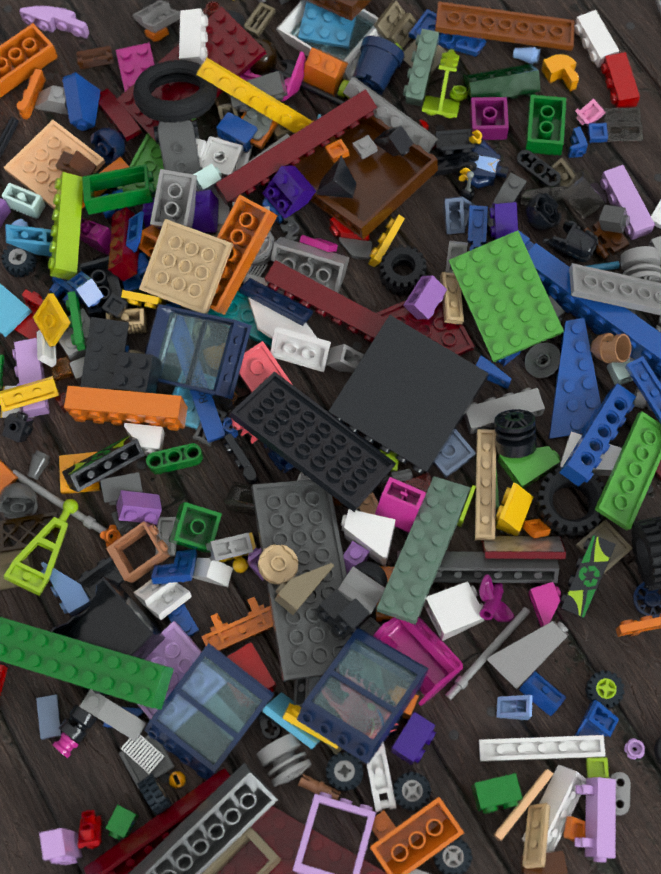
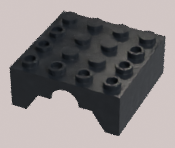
[50,576,165,696]

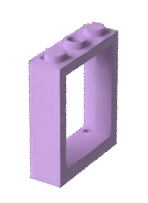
[293,792,376,874]

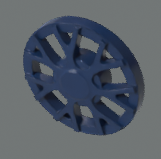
[633,582,661,618]

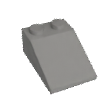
[150,169,197,228]

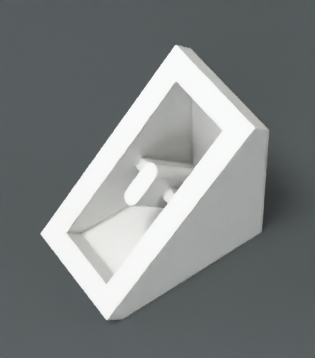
[193,558,233,587]

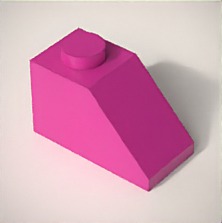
[528,582,561,627]

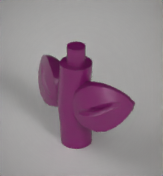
[479,574,515,622]

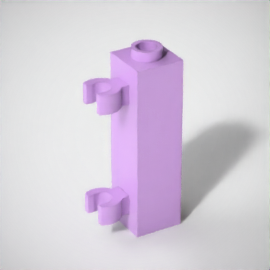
[575,777,616,863]

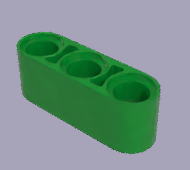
[146,443,203,474]

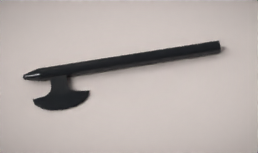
[270,59,346,105]

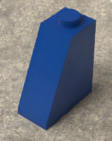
[63,72,101,131]

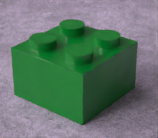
[169,502,222,553]
[471,773,523,814]

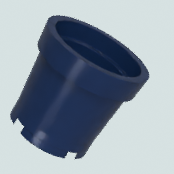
[352,36,405,95]

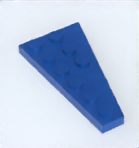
[548,318,601,439]

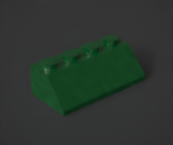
[462,64,541,102]

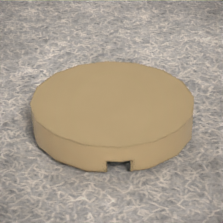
[258,544,298,585]

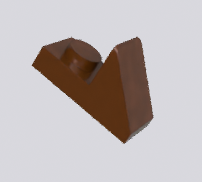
[55,150,97,177]

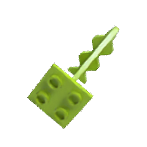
[422,49,460,118]

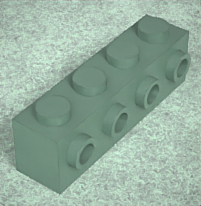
[403,29,439,107]

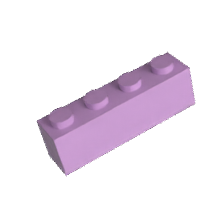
[600,165,655,240]
[12,338,50,417]
[39,828,83,866]

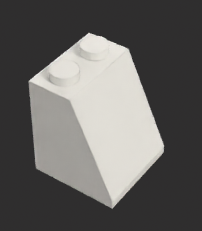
[341,509,395,566]
[424,581,485,641]

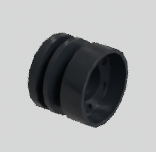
[494,409,537,458]

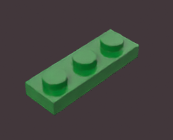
[66,291,86,351]

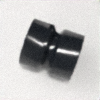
[59,704,97,743]

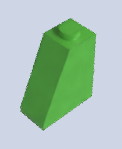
[498,446,560,489]

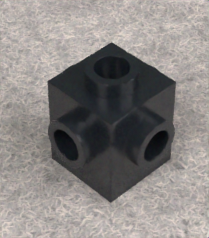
[2,411,34,443]

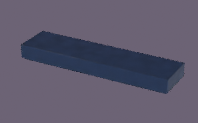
[239,278,313,326]

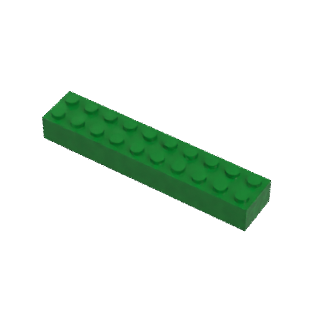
[0,616,174,710]

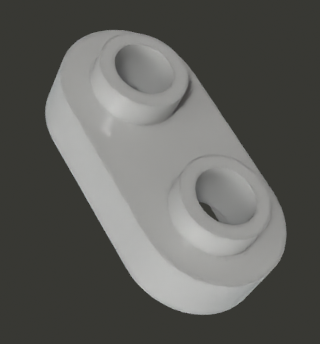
[609,772,630,816]

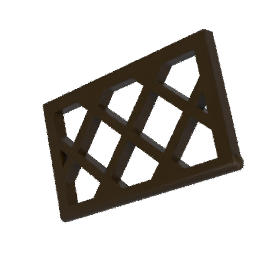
[0,511,59,553]

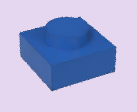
[588,123,608,143]

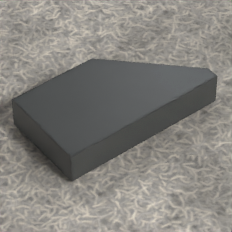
[339,237,373,261]

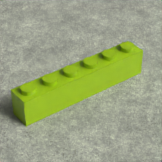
[48,172,83,280]

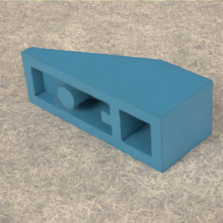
[5,224,53,256]

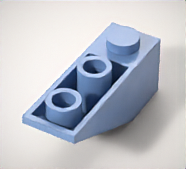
[41,562,90,617]

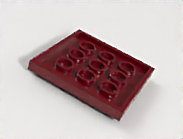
[376,300,475,356]

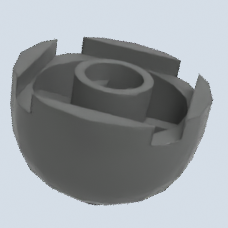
[0,483,38,519]

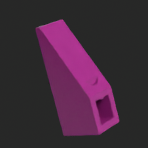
[80,218,111,255]

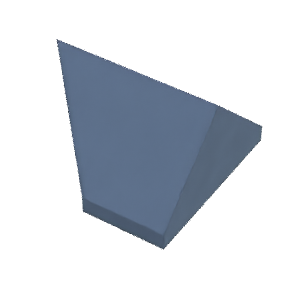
[443,196,476,234]

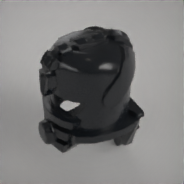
[542,221,599,262]

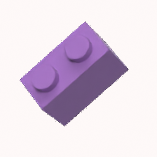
[403,275,447,319]
[116,490,162,525]

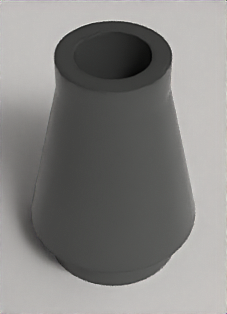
[27,450,50,480]

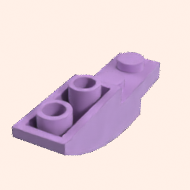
[19,6,90,39]

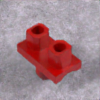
[77,810,102,849]

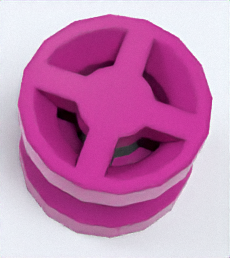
[52,732,79,758]

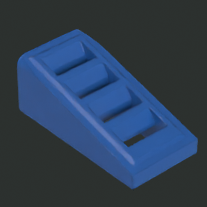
[476,355,511,389]

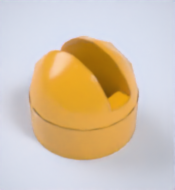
[169,771,186,789]

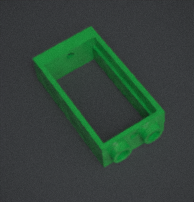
[82,164,155,215]

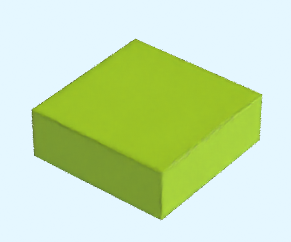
[586,757,609,779]

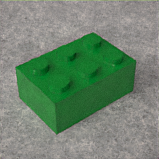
[525,95,566,156]

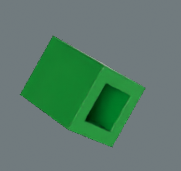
[105,805,139,840]

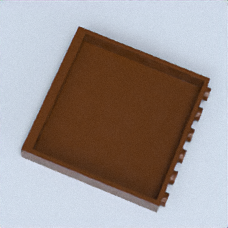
[295,116,438,239]

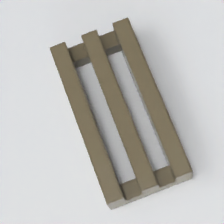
[244,2,276,38]

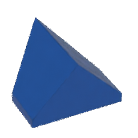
[574,700,619,737]

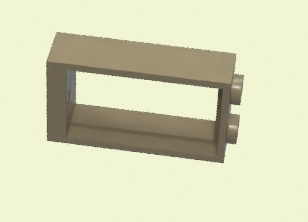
[202,827,282,874]

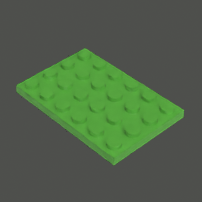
[449,231,564,362]

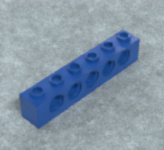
[559,383,636,486]

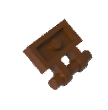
[583,221,630,260]

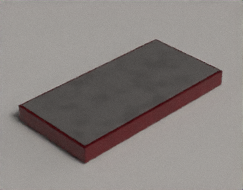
[481,536,566,559]

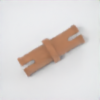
[298,773,341,800]

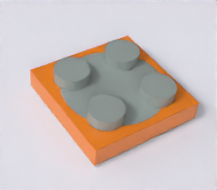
[241,107,278,149]

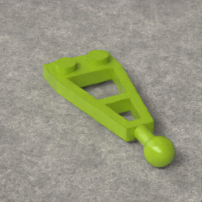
[4,499,78,596]

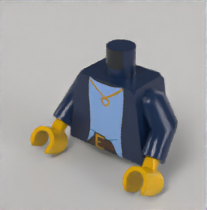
[459,130,509,189]

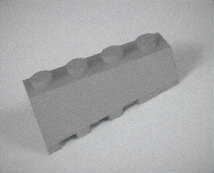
[271,237,349,293]

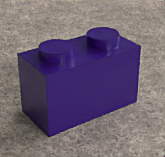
[489,202,518,240]

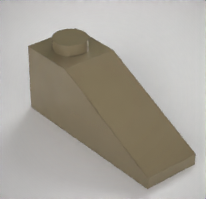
[274,563,334,615]

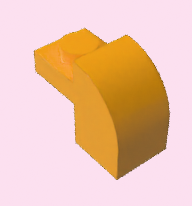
[541,54,579,91]

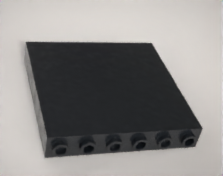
[328,315,489,474]

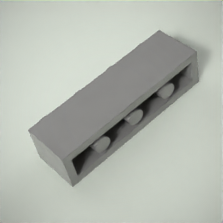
[464,388,545,434]

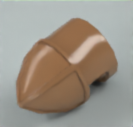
[590,333,631,363]

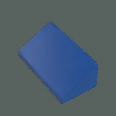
[126,211,144,252]
[519,671,567,716]

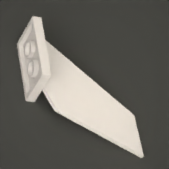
[243,273,331,372]

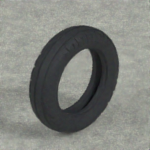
[133,60,217,123]

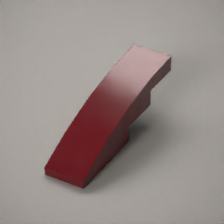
[98,88,142,141]

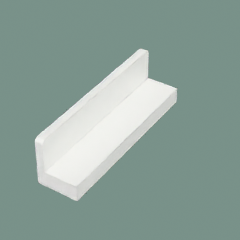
[522,765,586,853]

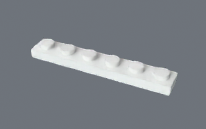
[478,735,605,762]

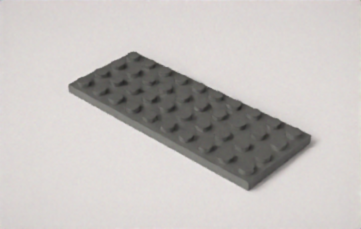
[251,480,364,682]

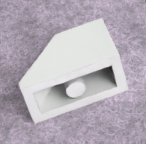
[124,423,165,455]

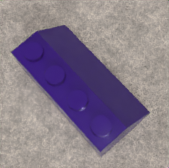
[143,190,219,234]

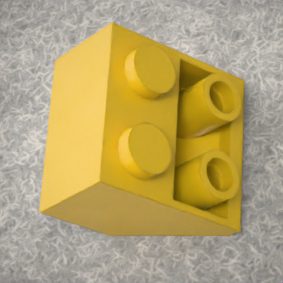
[495,483,533,536]

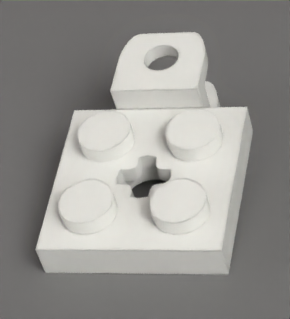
[196,136,244,177]

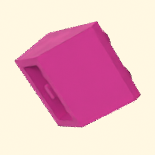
[375,477,426,533]

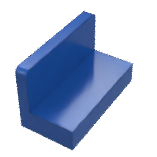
[216,112,258,153]

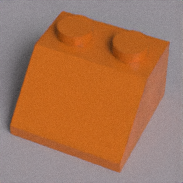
[304,47,348,96]

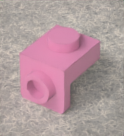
[575,99,605,126]

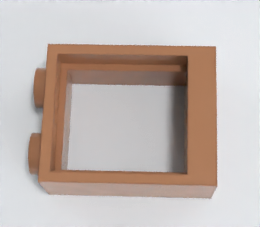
[106,521,170,583]

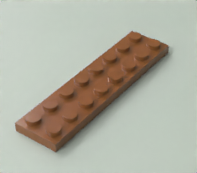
[435,1,575,51]

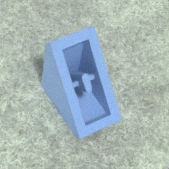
[497,695,532,720]

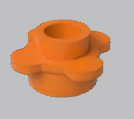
[100,525,122,547]

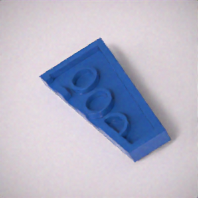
[409,9,486,57]

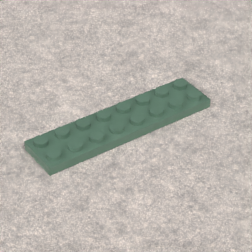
[377,476,471,625]

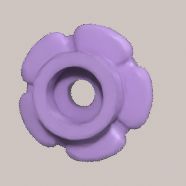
[624,739,645,760]

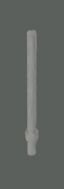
[12,469,107,533]
[445,607,530,700]

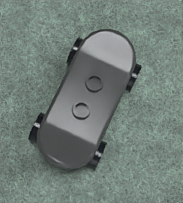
[153,120,201,191]

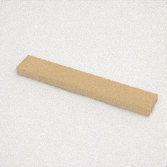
[475,429,496,541]

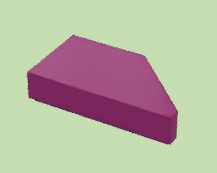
[300,235,338,252]

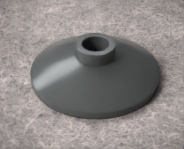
[525,342,561,378]

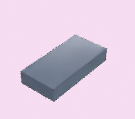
[36,695,62,740]

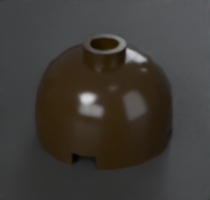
[250,38,278,75]

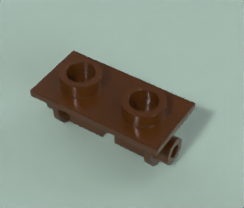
[76,46,114,69]

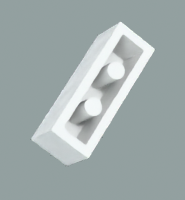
[179,8,208,65]
[574,10,619,68]

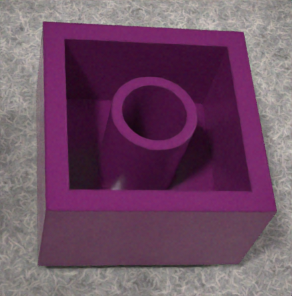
[470,97,509,140]

